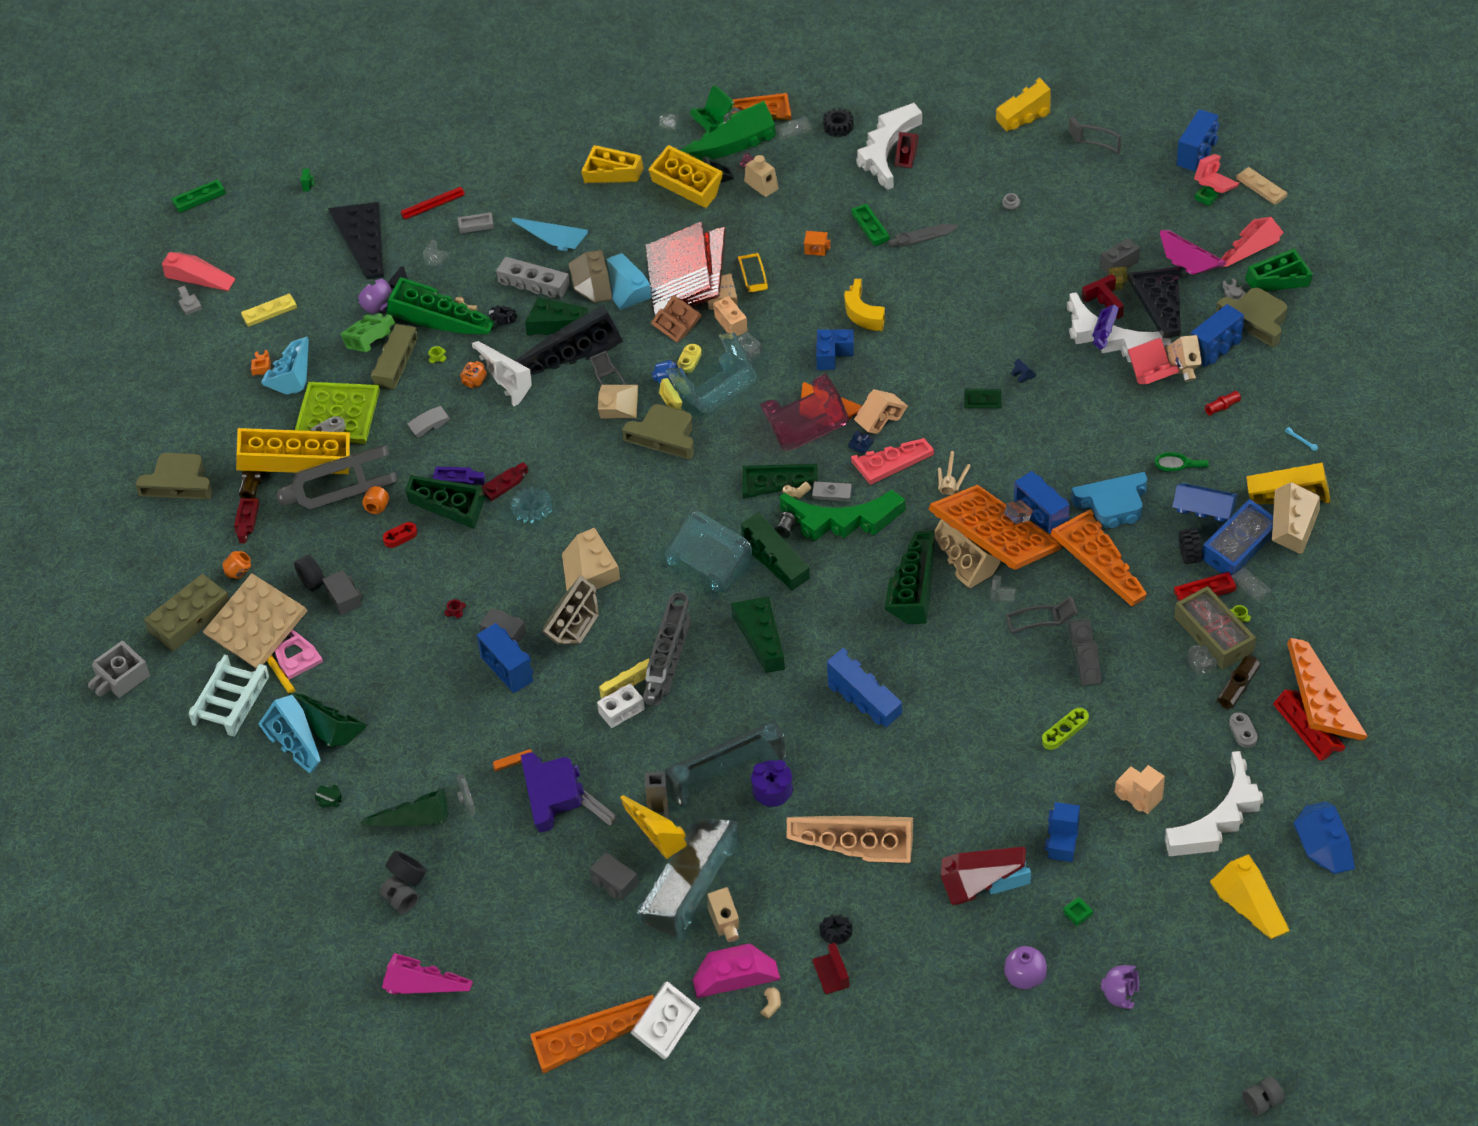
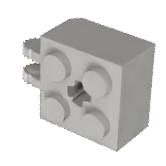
[88,640,150,698]

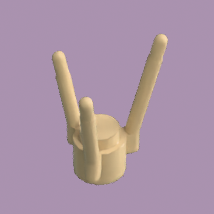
[938,451,971,495]

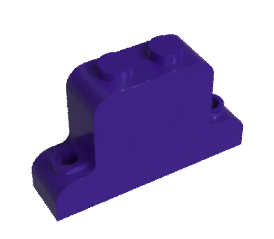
[521,753,584,833]

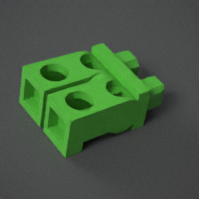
[340,313,395,352]

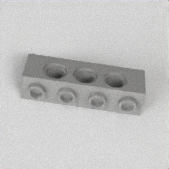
[496,257,570,299]

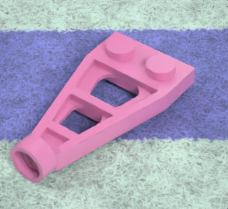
[275,629,323,680]

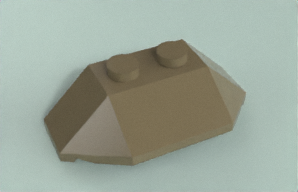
[568,250,612,303]
[542,575,599,645]

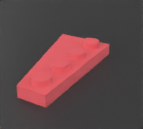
[851,438,934,485]

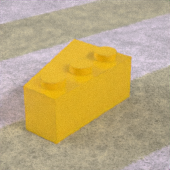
[996,78,1051,131]

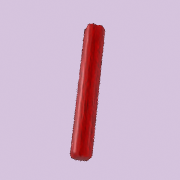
[401,187,465,220]

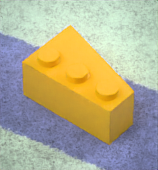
[581,145,644,183]

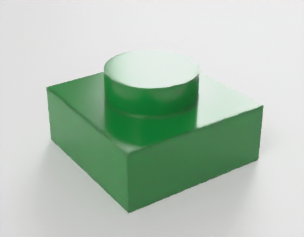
[300,168,314,191]
[1195,186,1219,206]
[1063,897,1093,926]

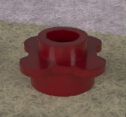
[444,599,466,618]

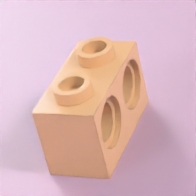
[713,296,748,338]

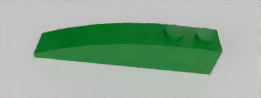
[680,101,776,162]
[387,277,495,334]

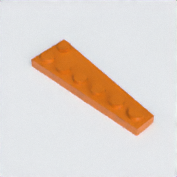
[530,995,654,1073]

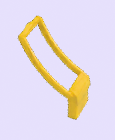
[738,253,768,292]

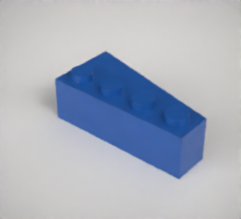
[827,648,902,727]

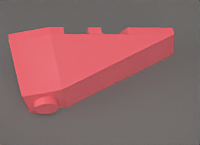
[1219,217,1284,268]
[162,252,235,291]

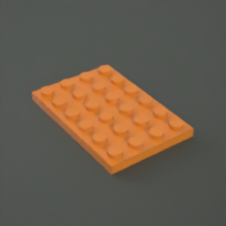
[928,485,1062,570]

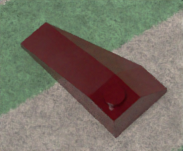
[941,847,1026,905]

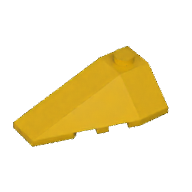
[620,795,687,859]

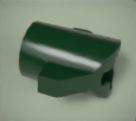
[315,785,342,808]

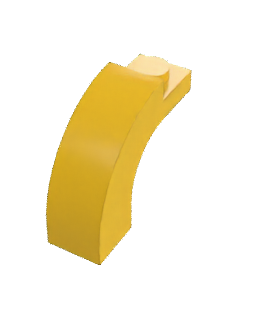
[844,279,885,331]

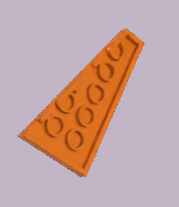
[1050,509,1147,606]
[1287,638,1367,740]

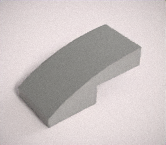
[408,406,450,438]

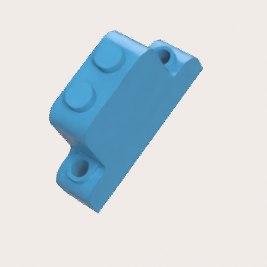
[1071,472,1147,528]

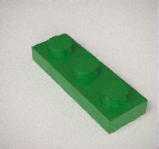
[171,179,226,213]
[851,203,890,246]

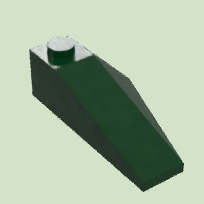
[288,693,367,747]
[361,788,449,826]

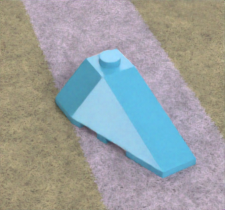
[261,337,309,395]

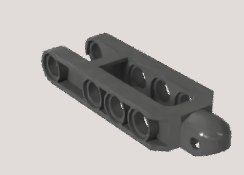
[276,445,398,509]
[643,592,691,706]

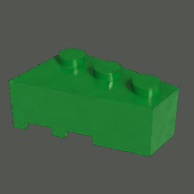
[1245,248,1313,291]

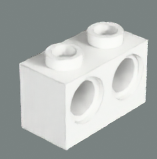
[597,683,645,728]

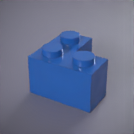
[816,329,854,370]
[1045,802,1080,862]

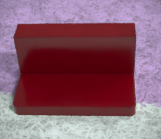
[812,943,850,994]

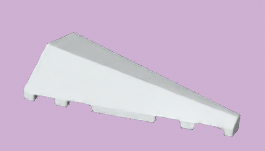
[472,341,532,406]

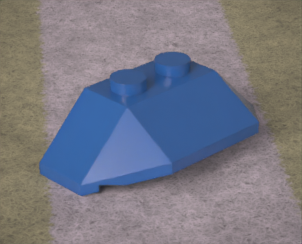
[1294,801,1355,874]

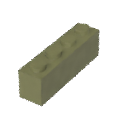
[371,324,418,390]

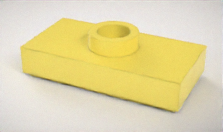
[659,378,682,410]

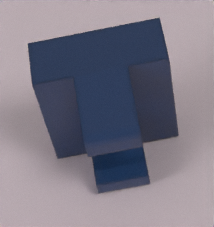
[1011,358,1036,383]
[848,430,874,454]

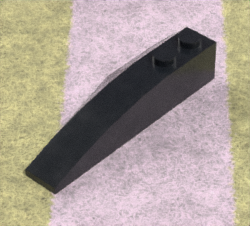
[516,305,624,376]

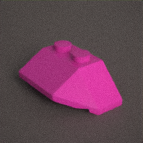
[1160,230,1226,275]
[692,943,780,998]

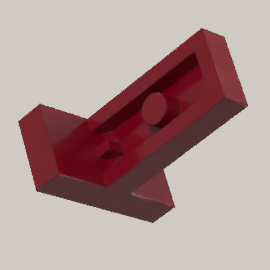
[1082,274,1124,319]

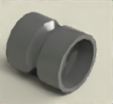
[380,875,419,914]
[1242,1076,1285,1117]

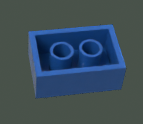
[1177,109,1220,171]
[1190,304,1244,367]
[1014,471,1070,534]
[1172,483,1238,522]
[476,623,533,693]

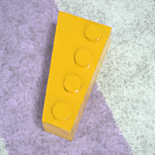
[1247,463,1331,504]

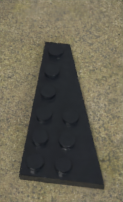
[328,202,384,279]
[1127,267,1181,338]

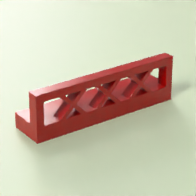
[1273,689,1346,761]

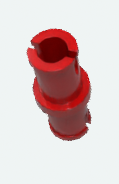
[1204,391,1241,416]

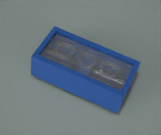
[1201,499,1273,577]

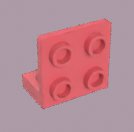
[1194,154,1239,193]
[1128,338,1179,384]

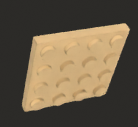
[203,573,308,669]

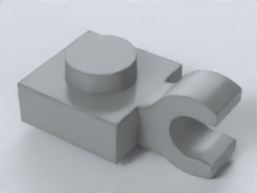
[178,286,202,315]

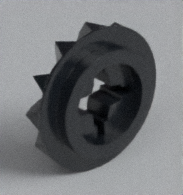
[489,305,517,325]
[819,913,853,944]

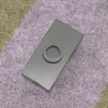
[457,212,494,234]
[812,482,852,502]

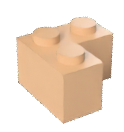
[854,389,908,434]
[1115,765,1165,814]

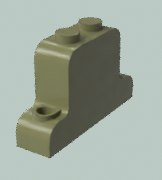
[1216,288,1287,348]
[622,404,694,460]
[135,453,213,499]

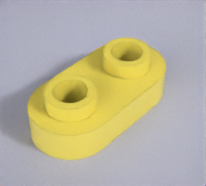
[677,344,702,373]

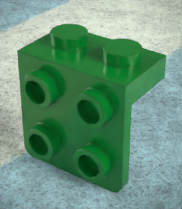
[690,86,734,133]

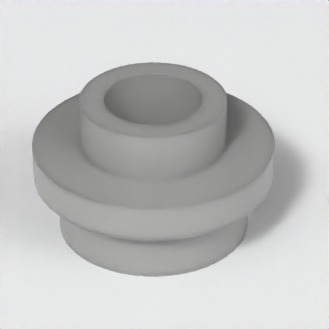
[1002,193,1020,209]

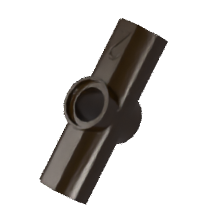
[239,471,265,499]
[1217,655,1260,709]

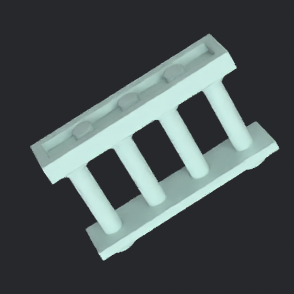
[189,655,269,737]

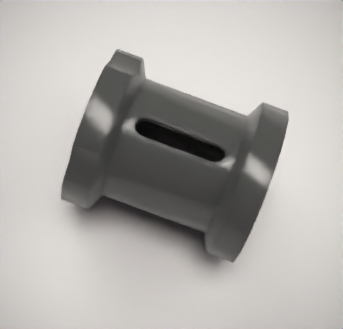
[774,512,796,537]

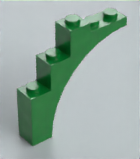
[779,490,906,541]

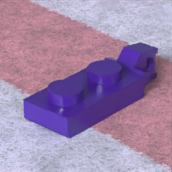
[1092,305,1119,350]
[432,467,486,485]

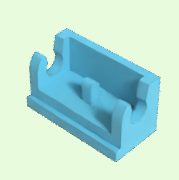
[989,860,1031,895]

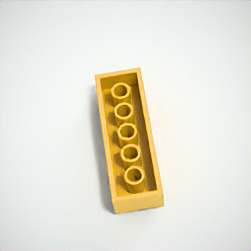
[236,428,350,474]

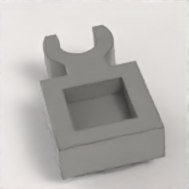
[1223,279,1245,300]

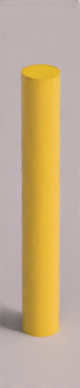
[267,655,295,694]

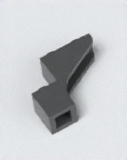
[1067,618,1101,685]

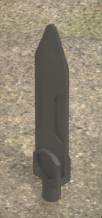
[888,224,958,247]

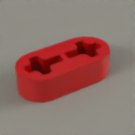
[383,522,417,548]

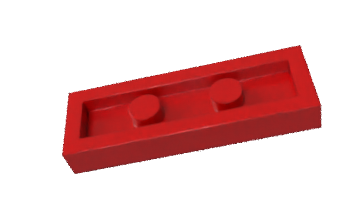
[1174,572,1236,601]

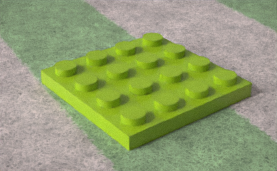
[295,382,380,444]

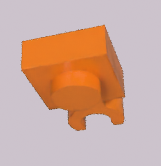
[251,350,271,376]

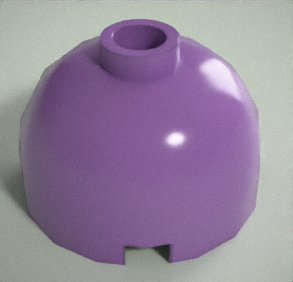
[358,279,393,314]
[1004,946,1047,989]
[1101,965,1139,1009]

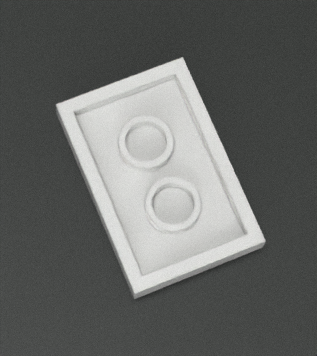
[631,982,700,1059]

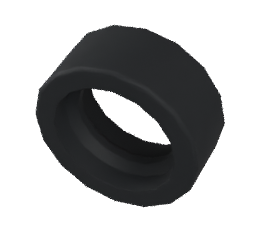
[385,851,427,885]

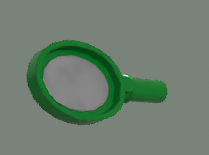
[1155,452,1209,471]

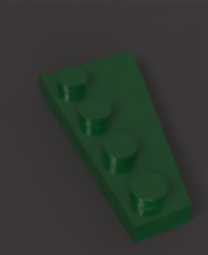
[742,464,818,499]

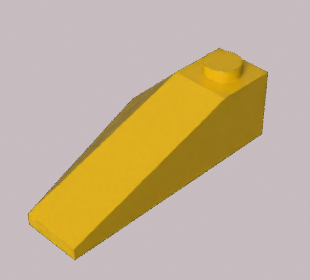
[1210,854,1290,939]

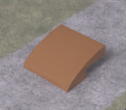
[651,295,702,343]

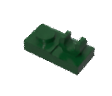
[964,388,1001,408]

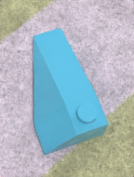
[512,217,588,251]
[606,253,652,310]
[259,695,321,773]

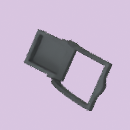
[1069,117,1122,154]
[589,351,626,385]
[1006,596,1078,633]

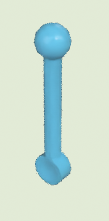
[1285,427,1318,451]

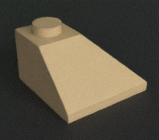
[598,385,638,418]

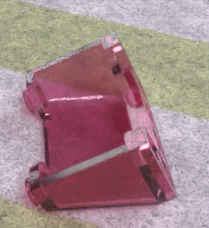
[760,373,848,451]

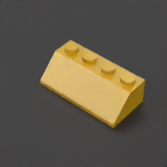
[648,145,723,208]

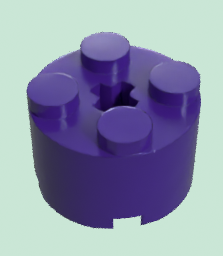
[751,760,793,807]

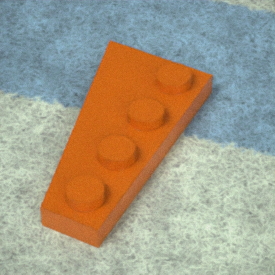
[729,93,791,120]

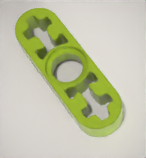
[1042,708,1089,750]

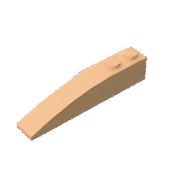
[787,816,913,863]

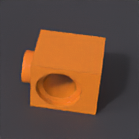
[804,231,831,256]

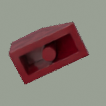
[895,132,919,168]

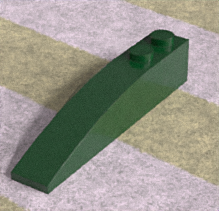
[885,531,935,624]

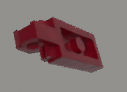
[481,462,528,502]
[234,498,260,543]

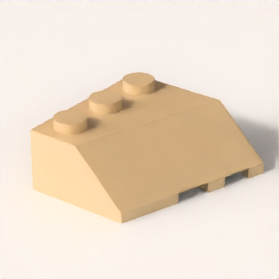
[1272,482,1320,553]
[562,528,620,591]

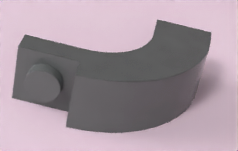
[645,771,669,846]

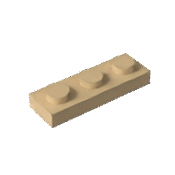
[1236,167,1287,205]

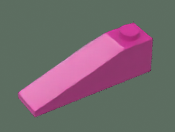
[382,953,473,994]

